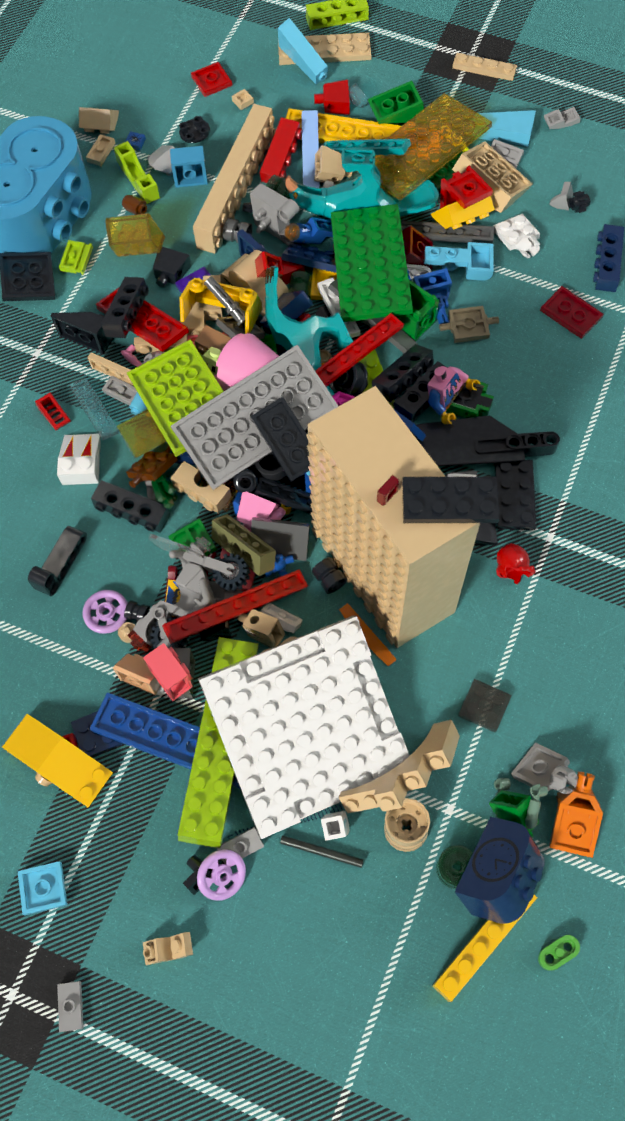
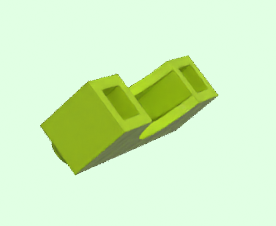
[113,141,160,204]

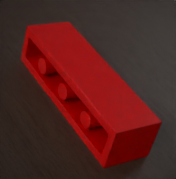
[260,117,302,187]

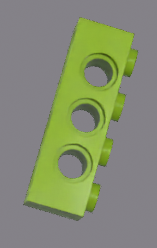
[306,0,369,30]

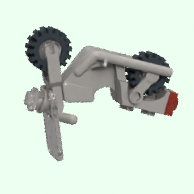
[127,534,250,652]

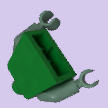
[489,778,548,838]

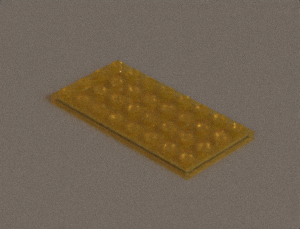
[357,93,492,201]

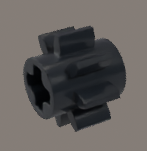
[569,191,590,213]

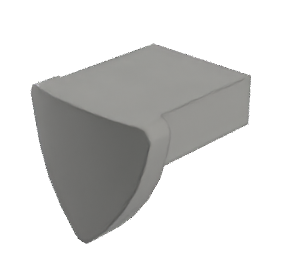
[550,182,573,210]

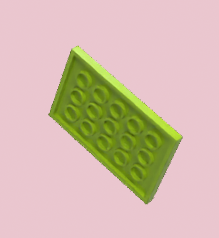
[127,339,224,457]

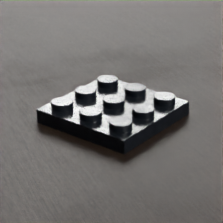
[0,252,55,301]

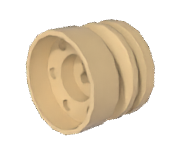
[384,798,430,852]

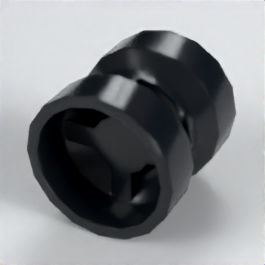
[124,600,150,622]

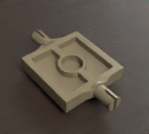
[439,306,499,343]

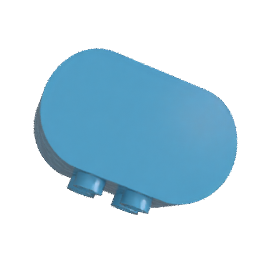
[0,116,92,253]

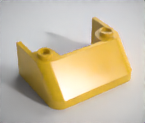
[179,278,262,334]

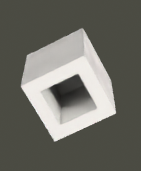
[321,810,350,841]

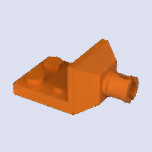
[549,772,603,858]

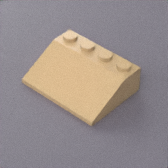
[452,141,533,213]

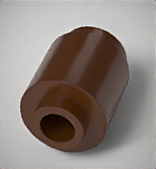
[122,195,147,217]

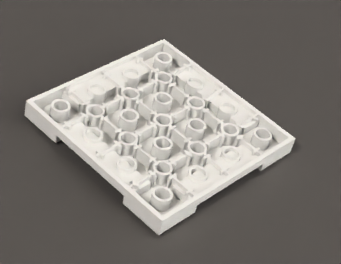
[198,616,409,839]

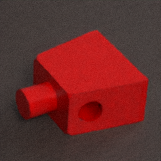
[314,80,350,115]

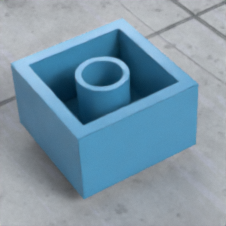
[170,146,208,188]

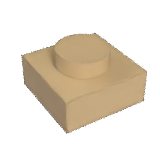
[232,89,254,110]

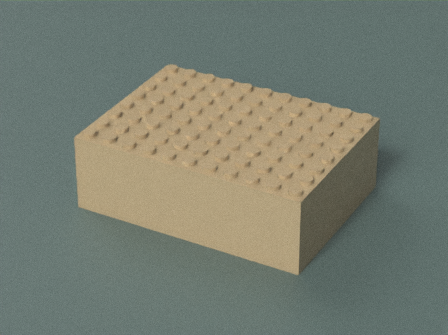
[306,386,480,648]

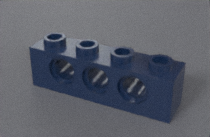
[593,224,625,292]

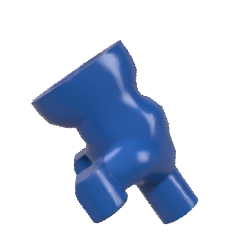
[265,554,294,577]

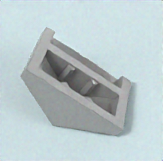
[148,145,175,176]

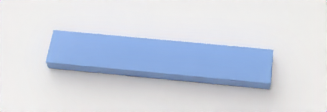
[302,110,319,188]

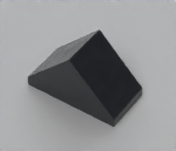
[200,620,231,641]

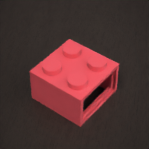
[143,643,193,701]

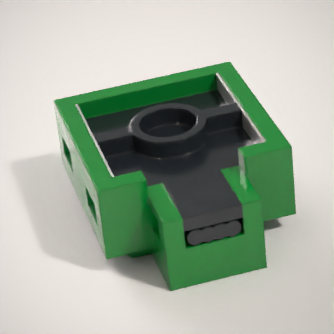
[446,378,494,418]

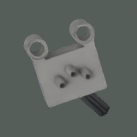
[242,183,300,246]

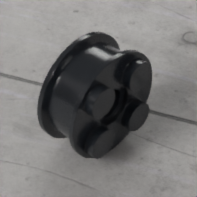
[328,362,368,397]

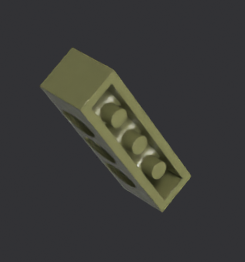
[211,514,276,576]

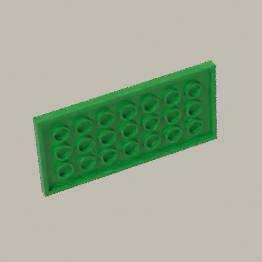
[331,204,413,322]

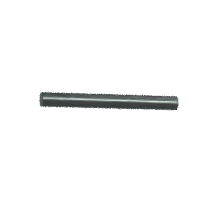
[280,835,364,868]

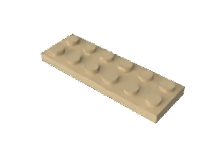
[278,33,371,65]

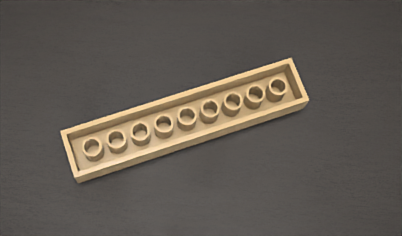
[193,104,275,254]

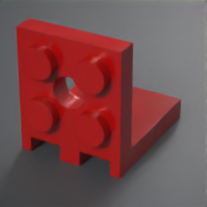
[440,165,493,209]

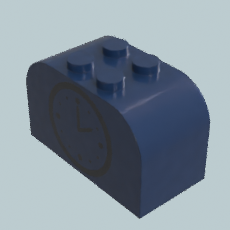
[455,817,545,924]

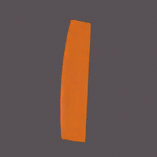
[339,603,397,666]

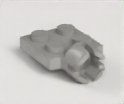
[511,743,578,794]

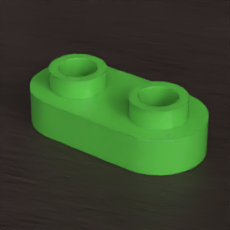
[538,935,580,971]

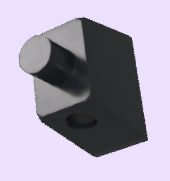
[153,246,191,288]

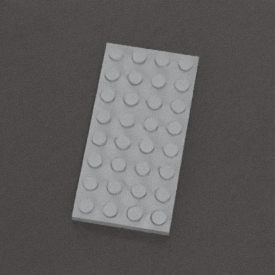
[170,345,339,490]

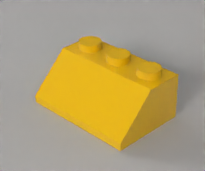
[431,196,495,230]

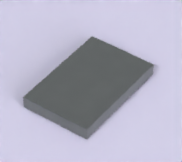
[251,517,310,561]

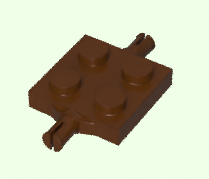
[126,447,178,488]

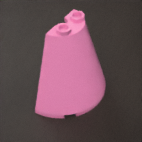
[214,333,279,391]

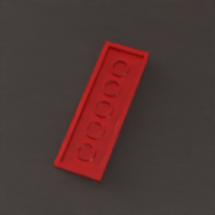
[96,288,189,352]

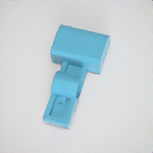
[424,242,494,281]

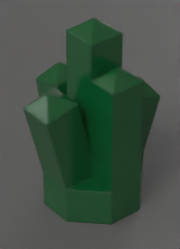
[151,475,178,509]

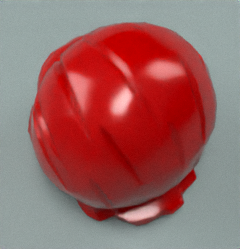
[496,544,536,584]

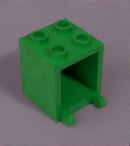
[396,280,439,342]

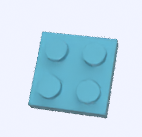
[18,861,68,916]

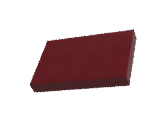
[540,286,604,339]

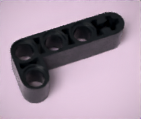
[28,526,87,596]

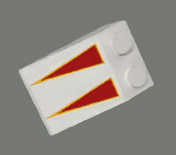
[57,434,101,485]

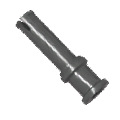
[204,276,245,326]

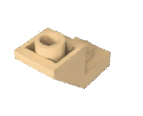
[143,932,193,965]

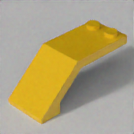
[2,714,113,807]

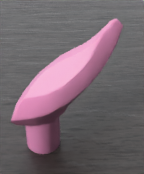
[121,345,142,367]

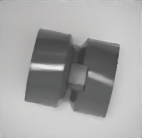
[223,218,253,243]

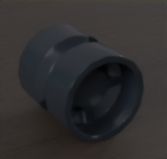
[312,557,347,594]

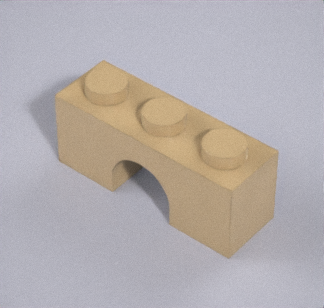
[171,461,232,514]

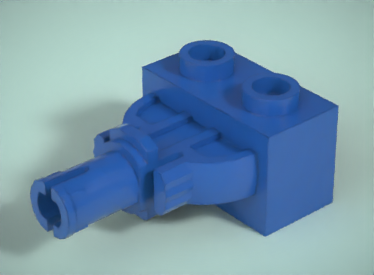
[413,268,452,324]

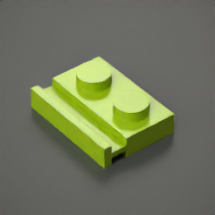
[59,240,93,275]

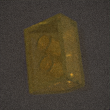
[105,213,165,257]
[116,409,166,458]

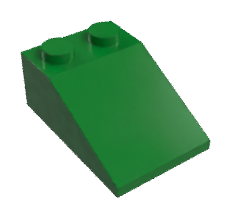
[368,80,425,124]

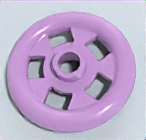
[83,590,128,634]
[197,849,246,901]

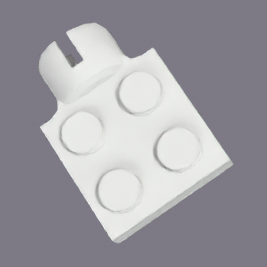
[493,213,540,258]

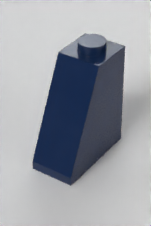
[259,290,313,335]

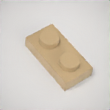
[86,134,115,166]

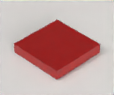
[191,62,233,97]

